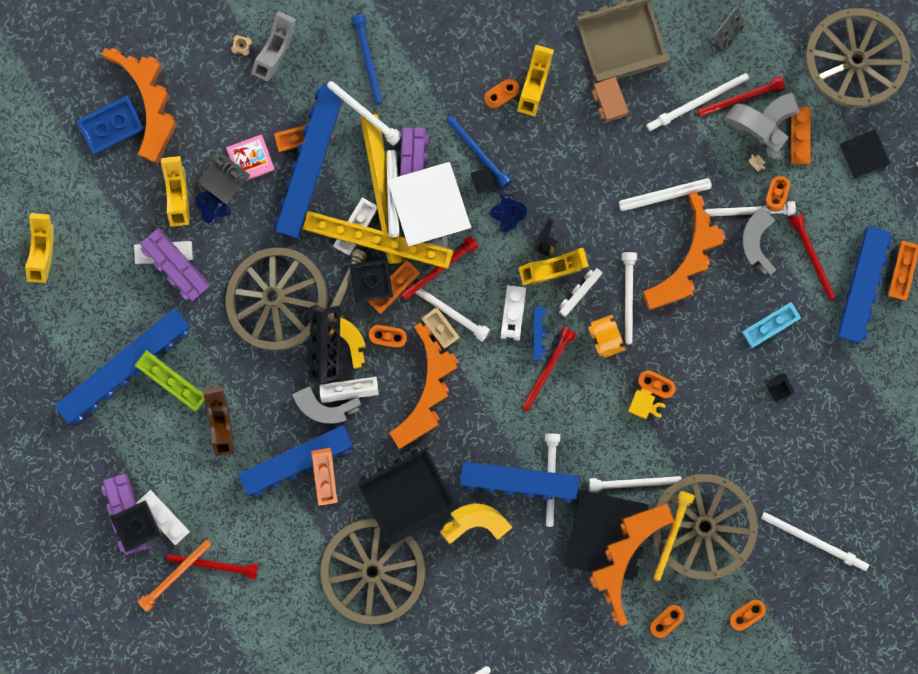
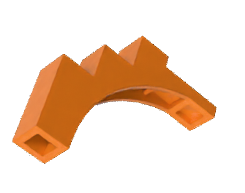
[102,48,177,165]
[642,192,725,311]
[389,322,459,449]
[590,503,674,626]

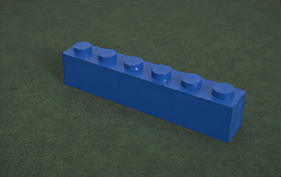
[836,226,892,344]
[238,425,354,497]
[460,462,579,502]

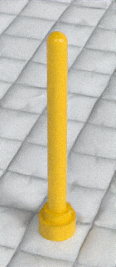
[653,490,695,581]

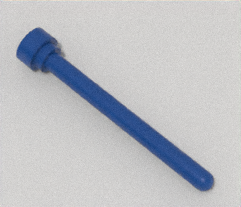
[351,15,382,104]
[446,116,513,190]

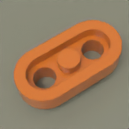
[484,79,519,109]
[766,176,790,212]
[369,325,407,348]
[638,371,675,399]
[729,600,766,630]
[650,605,684,638]

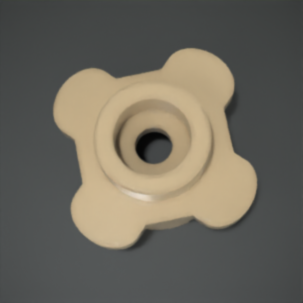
[231,35,252,56]
[748,154,766,172]

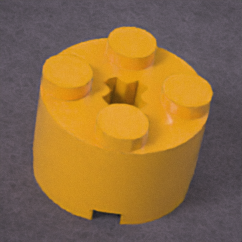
[588,314,626,358]

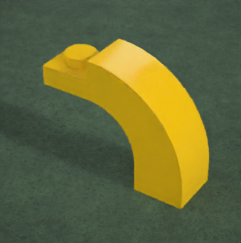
[517,45,554,116]
[161,156,189,227]
[25,213,54,283]
[518,248,588,286]
[328,317,366,369]
[440,504,512,544]

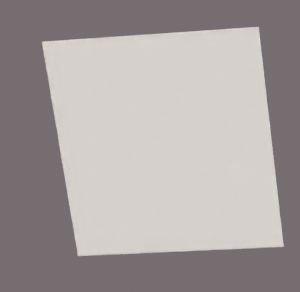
[387,162,471,246]

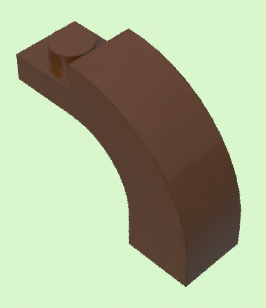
[203,386,234,456]

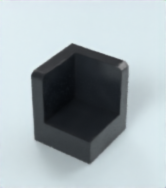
[470,167,495,194]
[765,372,795,402]

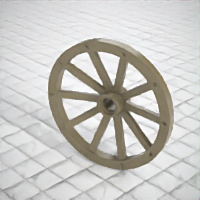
[806,8,910,108]
[226,248,328,351]
[652,474,758,580]
[321,519,425,624]

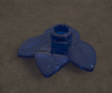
[195,192,231,225]
[489,194,527,232]

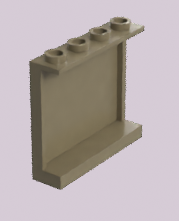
[576,0,670,83]

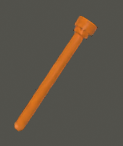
[137,540,211,612]

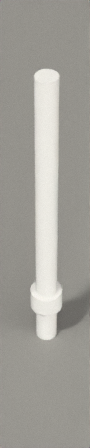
[646,73,749,131]
[761,512,869,571]

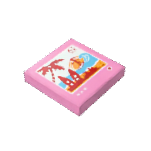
[226,134,275,181]

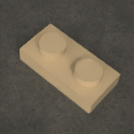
[422,307,460,350]

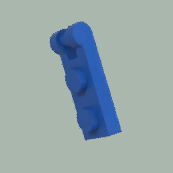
[533,306,546,361]

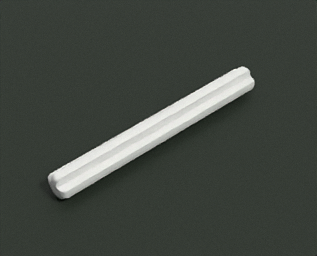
[386,150,399,237]
[619,178,712,211]

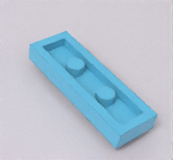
[741,302,801,349]

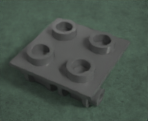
[710,6,745,53]
[198,152,250,205]

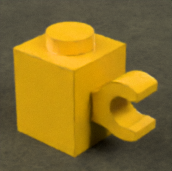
[627,388,666,419]

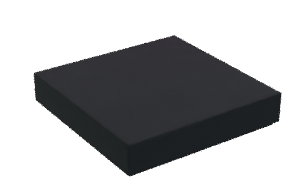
[839,129,890,179]
[349,259,393,303]
[110,500,162,552]

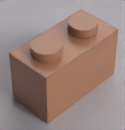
[591,77,628,123]

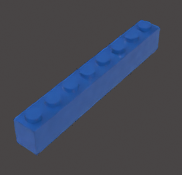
[274,85,343,239]
[54,308,191,425]

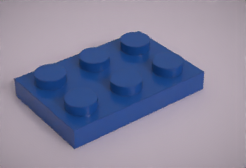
[77,96,145,155]

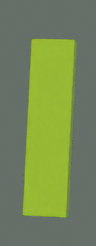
[134,350,205,412]

